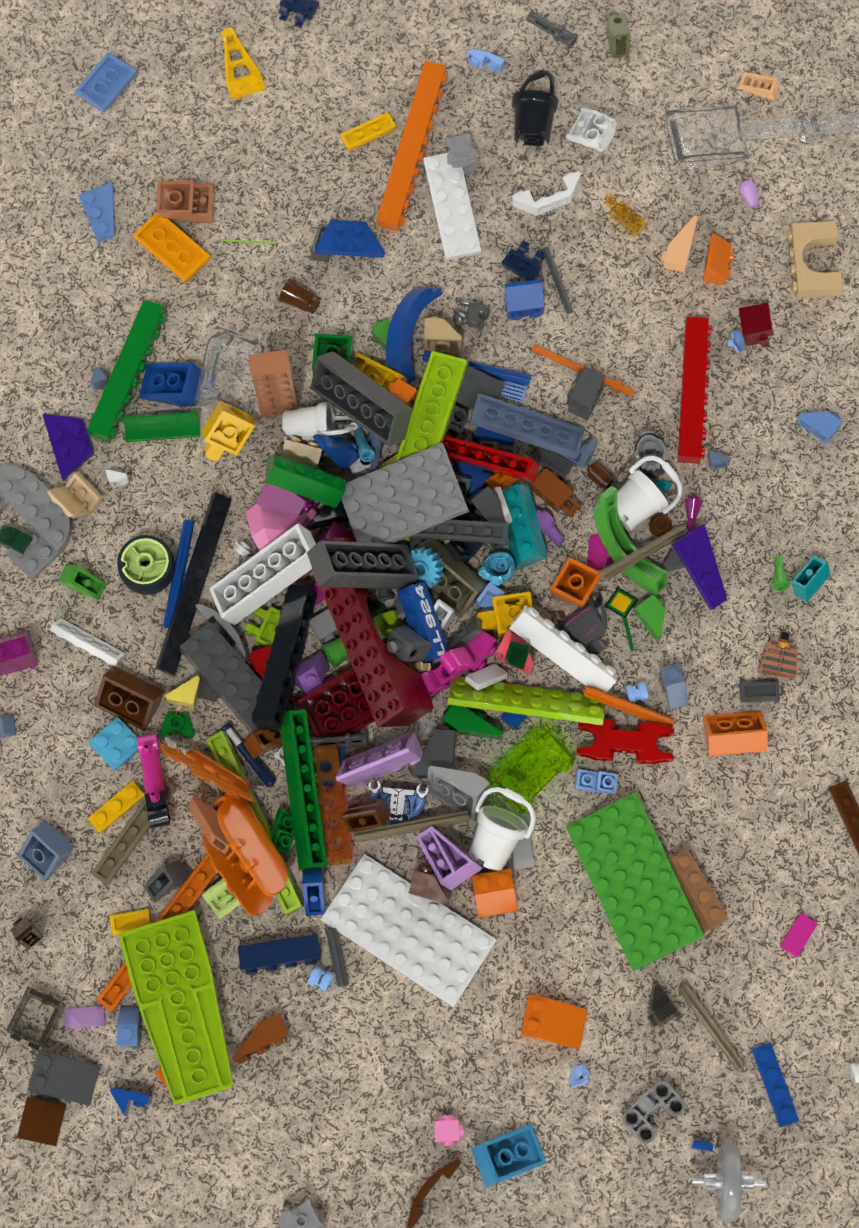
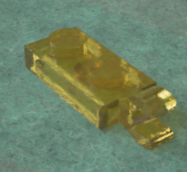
[603,193,648,238]

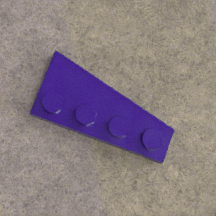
[672,524,728,610]

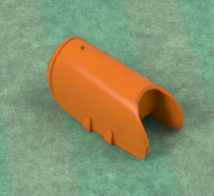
[202,795,288,916]

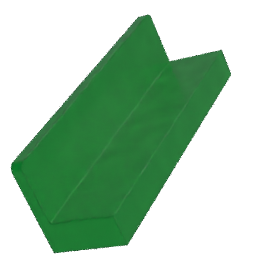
[122,412,200,443]

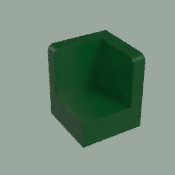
[505,641,530,670]

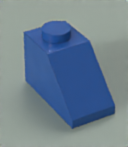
[302,868,325,916]

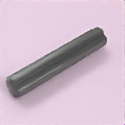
[326,928,349,987]

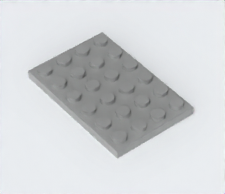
[341,443,469,544]

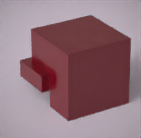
[739,302,774,348]

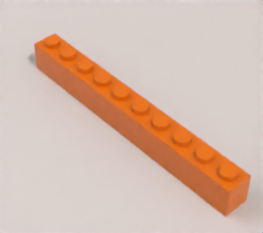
[377,61,448,232]

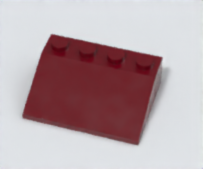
[293,664,375,751]

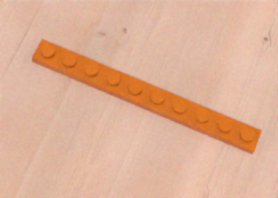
[96,854,217,1012]

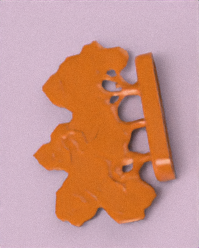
[159,744,257,802]

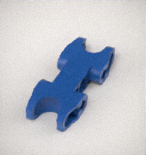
[452,427,515,499]

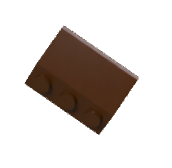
[94,666,164,731]

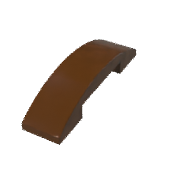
[407,1160,461,1228]

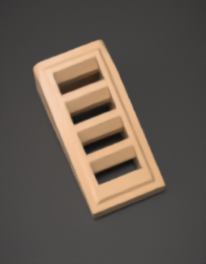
[738,72,780,100]

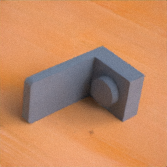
[558,439,598,468]

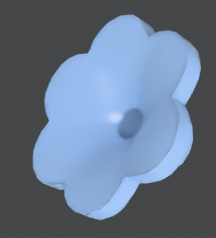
[727,330,745,352]
[568,1064,589,1088]

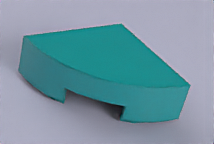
[651,480,672,494]

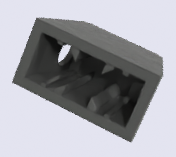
[386,625,432,662]

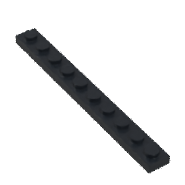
[155,492,232,676]

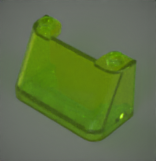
[483,725,576,814]

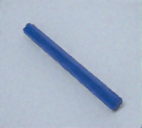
[423,351,531,386]
[163,520,194,628]

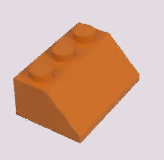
[703,710,768,756]

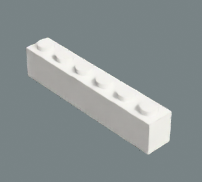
[509,605,617,692]

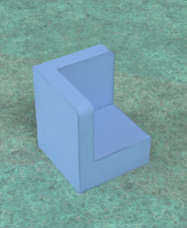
[476,582,505,611]

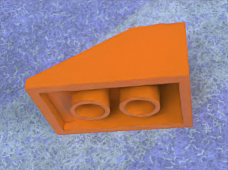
[520,994,588,1049]

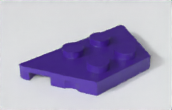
[42,414,94,481]

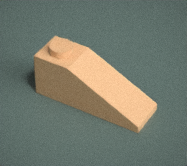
[661,216,698,273]

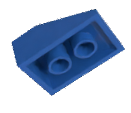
[138,363,205,407]

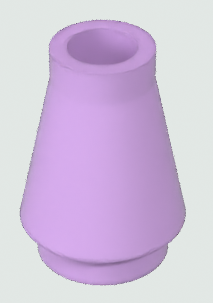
[739,180,760,209]

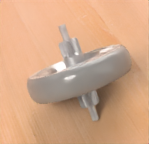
[692,1143,766,1222]

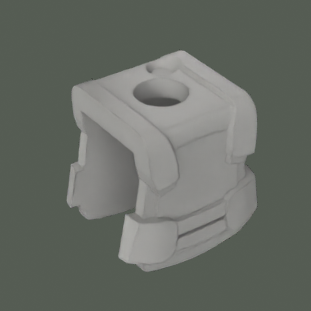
[445,132,480,175]
[278,1200,326,1228]

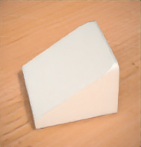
[105,470,129,488]

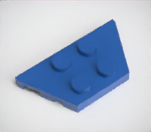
[315,220,385,258]

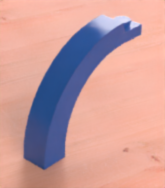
[386,286,442,384]

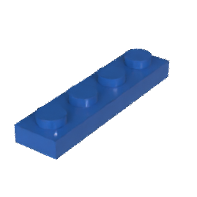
[751,1042,799,1128]

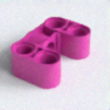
[421,647,475,696]

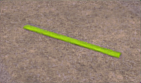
[219,239,276,244]

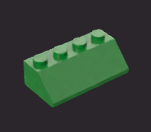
[265,454,346,508]

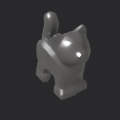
[453,298,491,332]

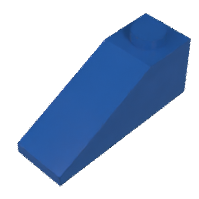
[312,434,360,472]

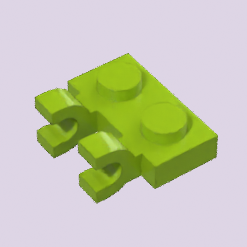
[245,606,280,647]

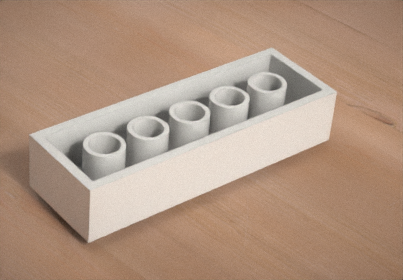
[209,523,316,625]

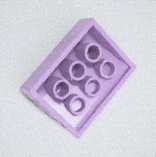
[336,732,423,787]

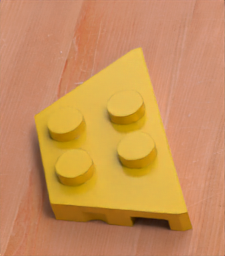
[354,352,407,390]

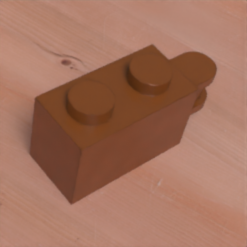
[530,468,581,518]

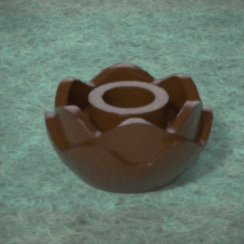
[649,514,673,537]

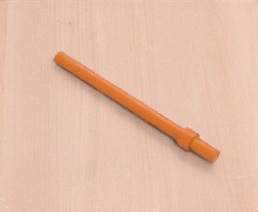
[532,344,635,397]

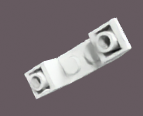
[512,171,581,216]

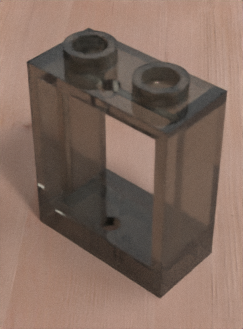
[6,987,66,1050]

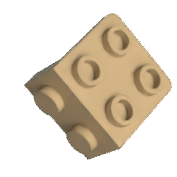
[47,472,104,518]

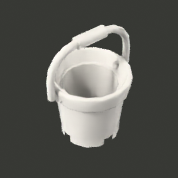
[282,401,359,450]
[617,456,682,532]
[468,787,536,870]

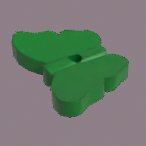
[158,711,195,738]

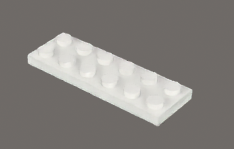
[423,152,481,260]

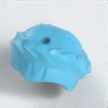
[478,552,516,586]

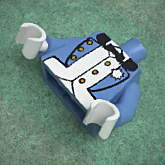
[369,779,430,824]

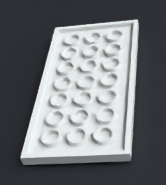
[320,854,497,1008]

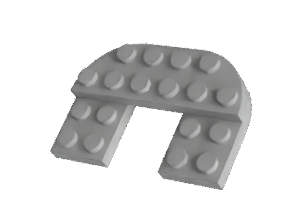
[0,465,72,580]

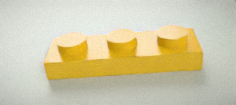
[340,112,396,152]
[87,781,145,834]

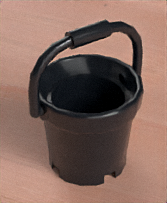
[512,70,559,146]

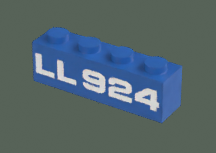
[397,582,449,663]

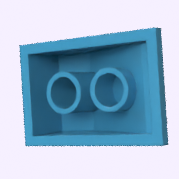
[471,1124,546,1187]

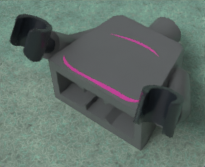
[554,592,608,653]

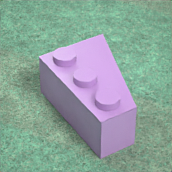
[416,826,483,890]

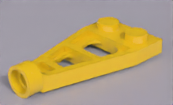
[221,28,266,100]

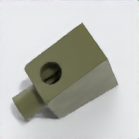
[607,12,630,58]

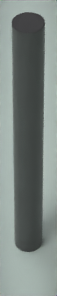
[542,247,573,314]

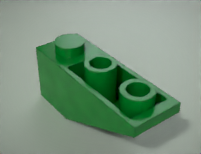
[442,705,503,740]

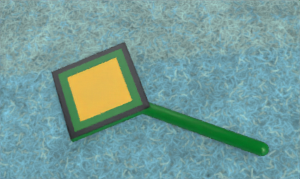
[605,587,638,651]

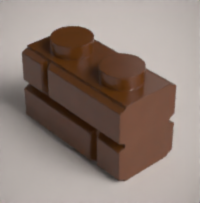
[342,798,391,832]

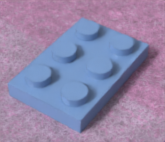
[75,52,137,113]

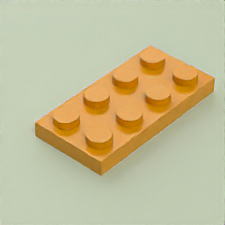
[133,213,211,284]

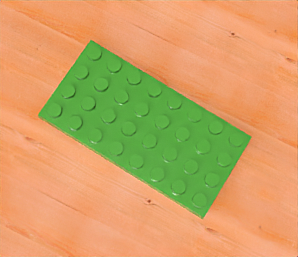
[566,792,706,971]

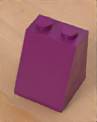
[255,483,321,516]
[0,630,38,676]

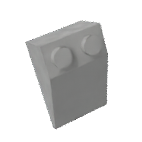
[427,766,490,821]

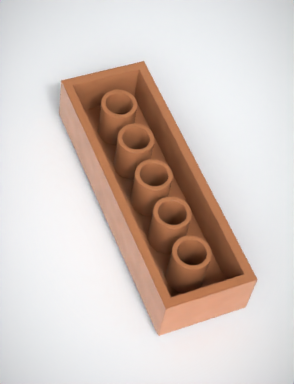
[249,349,298,419]

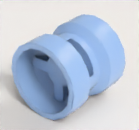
[625,681,648,703]
[307,965,334,992]

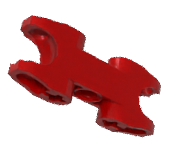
[576,720,675,765]

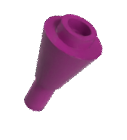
[684,496,703,531]

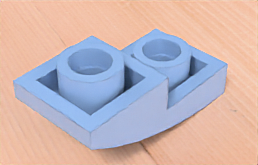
[467,49,505,74]
[574,769,618,794]

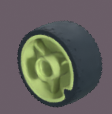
[117,535,175,595]

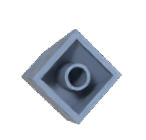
[17,821,74,881]

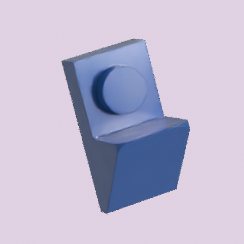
[110,1087,153,1117]

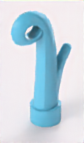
[353,425,375,462]

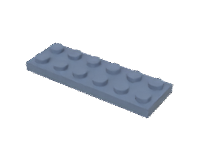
[469,393,585,459]

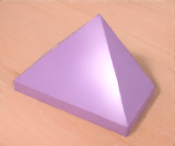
[64,1006,105,1029]

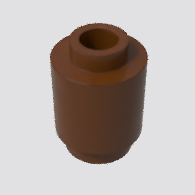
[587,462,615,490]

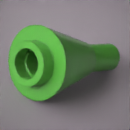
[772,556,791,591]

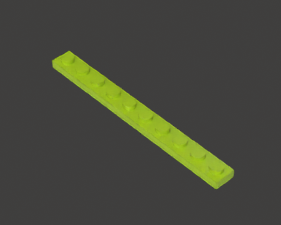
[206,730,304,915]

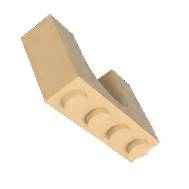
[787,221,843,298]

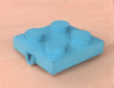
[88,717,138,771]

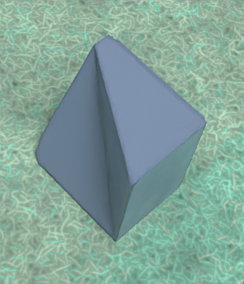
[707,451,730,470]

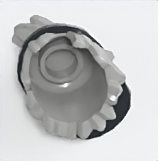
[634,430,669,477]

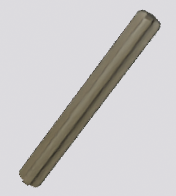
[678,983,745,1070]

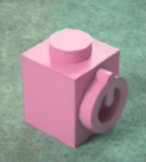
[434,1116,464,1146]

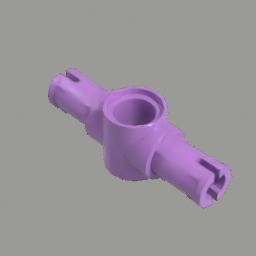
[535,507,565,547]

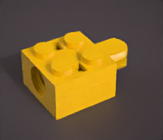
[202,401,255,461]
[476,591,533,640]

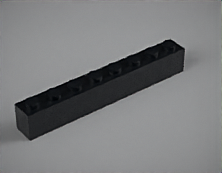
[251,585,317,730]

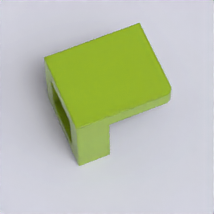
[371,610,401,639]

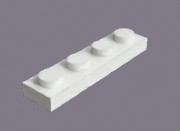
[50,618,126,666]

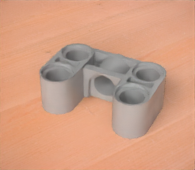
[622,1081,685,1144]

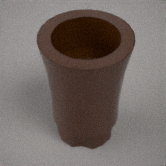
[278,278,321,314]

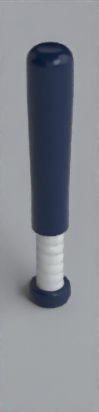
[221,723,276,788]

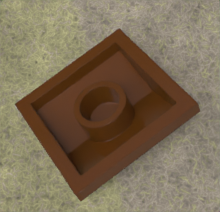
[17,1098,66,1146]

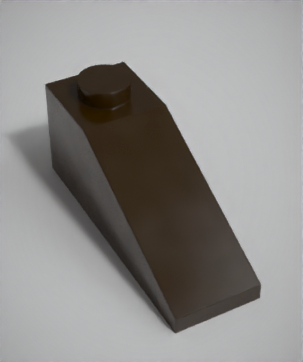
[10,916,44,950]

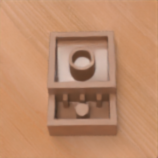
[156,180,215,223]

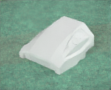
[566,108,617,152]

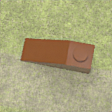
[243,730,282,760]

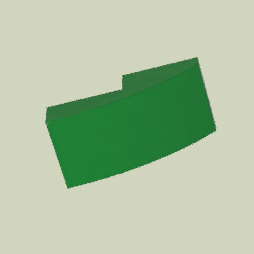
[271,809,294,853]

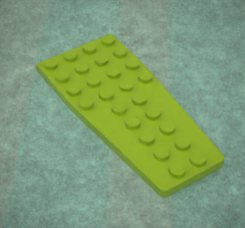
[118,910,234,1105]

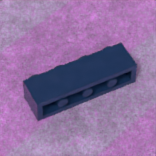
[237,934,321,975]

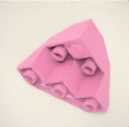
[246,504,320,551]

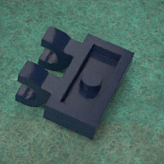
[279,0,319,28]
[501,240,545,281]

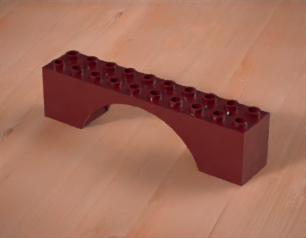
[320,537,434,728]

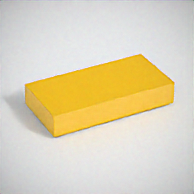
[110,909,151,936]

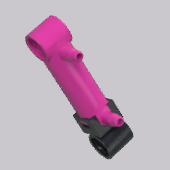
[137,733,171,829]

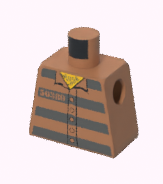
[758,632,798,680]

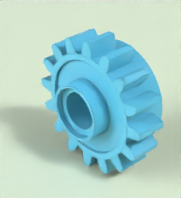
[410,546,444,588]

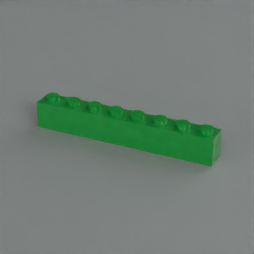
[87,300,167,443]
[280,710,327,870]

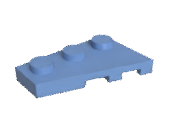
[79,182,115,243]

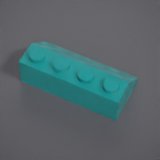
[502,483,548,570]

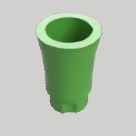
[321,637,348,669]

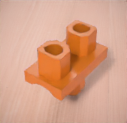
[485,473,520,490]

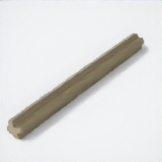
[599,525,688,581]
[353,810,470,843]

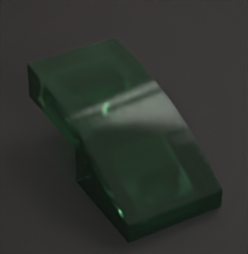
[0,524,33,554]

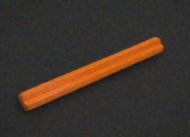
[583,685,674,728]

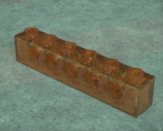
[312,745,353,867]

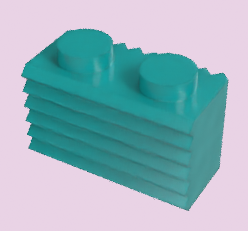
[791,555,831,602]

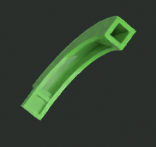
[593,486,667,596]

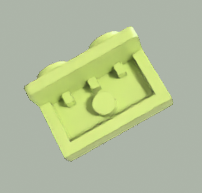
[202,879,240,919]

